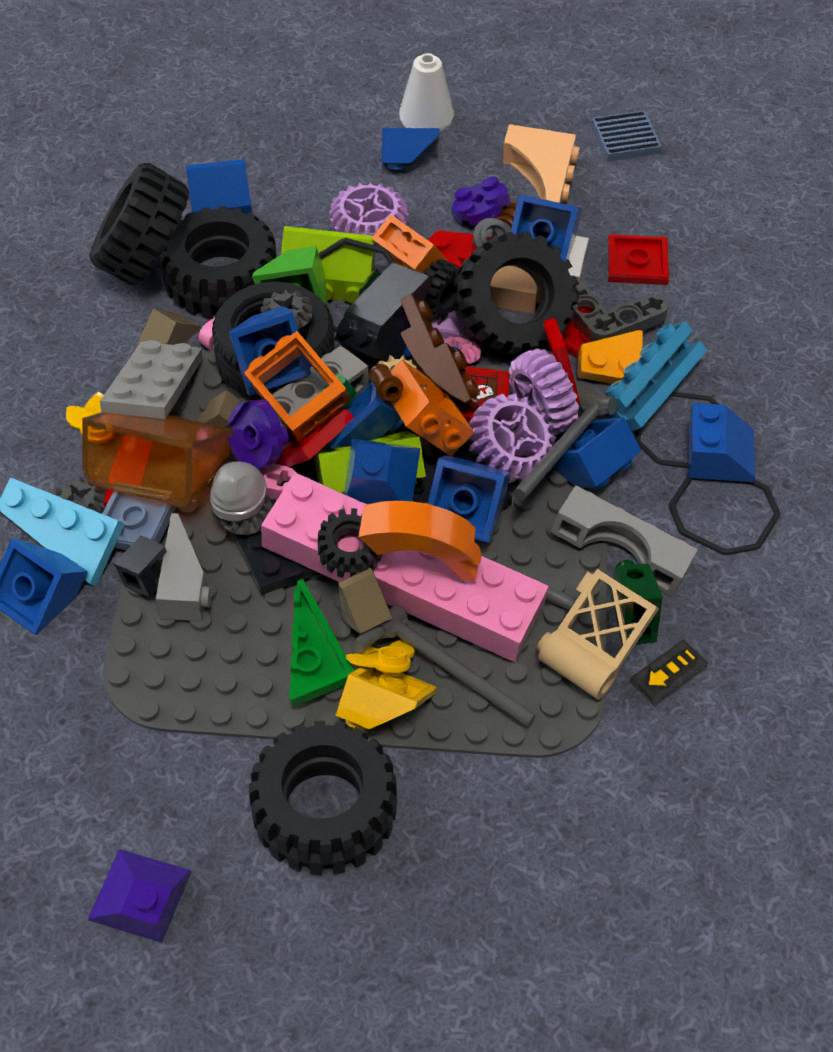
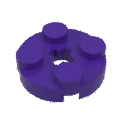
[452,176,511,225]
[228,399,288,469]

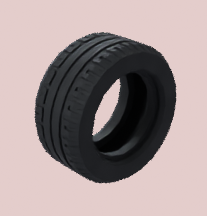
[212,282,335,400]

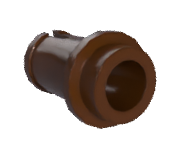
[369,364,403,402]

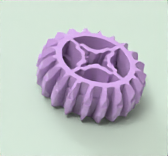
[329,182,409,246]
[509,349,579,435]
[468,393,556,483]

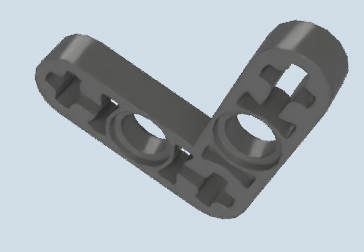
[570,275,669,342]

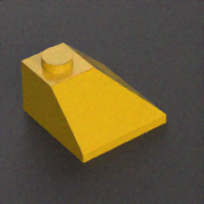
[335,667,438,730]

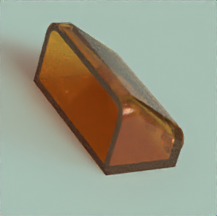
[82,413,233,507]

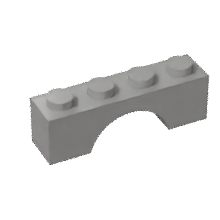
[551,485,698,597]

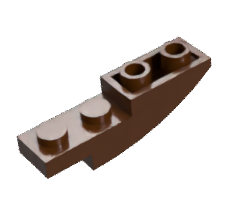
[400,293,481,410]

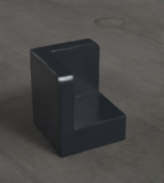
[113,535,167,597]

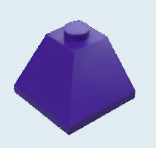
[88,849,192,943]

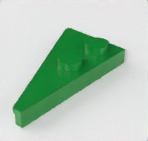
[289,579,354,708]

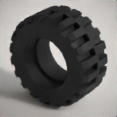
[89,163,189,285]
[160,206,277,319]
[453,232,579,356]
[249,720,397,875]

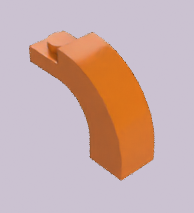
[358,501,481,581]

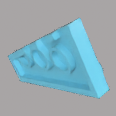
[0,477,125,586]

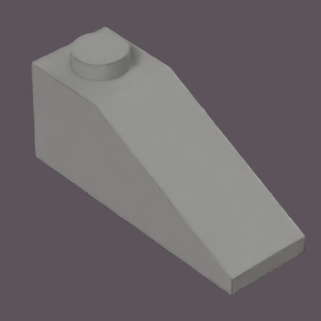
[156,513,211,621]

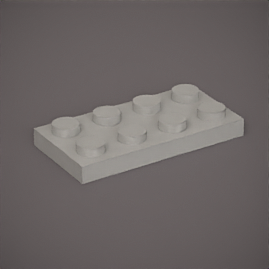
[100,340,202,419]

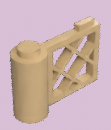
[537,569,659,700]

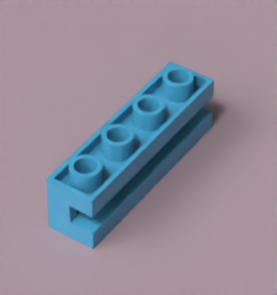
[605,321,707,431]

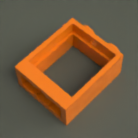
[371,214,449,274]
[244,331,351,442]
[391,359,474,456]

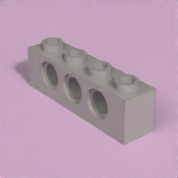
[255,345,368,450]

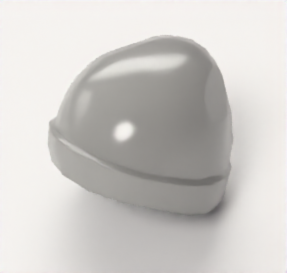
[210,461,267,521]

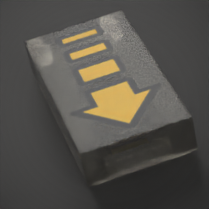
[630,639,708,707]

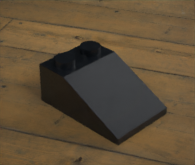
[334,262,434,362]

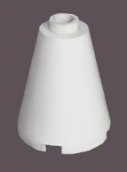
[399,53,454,131]

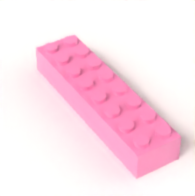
[261,473,549,662]

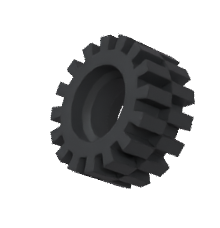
[423,259,461,320]
[318,508,382,578]

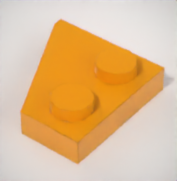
[577,330,643,384]

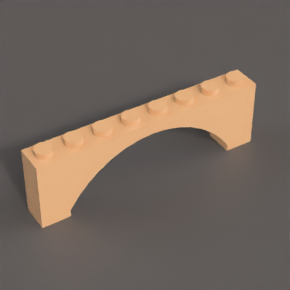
[490,124,580,314]

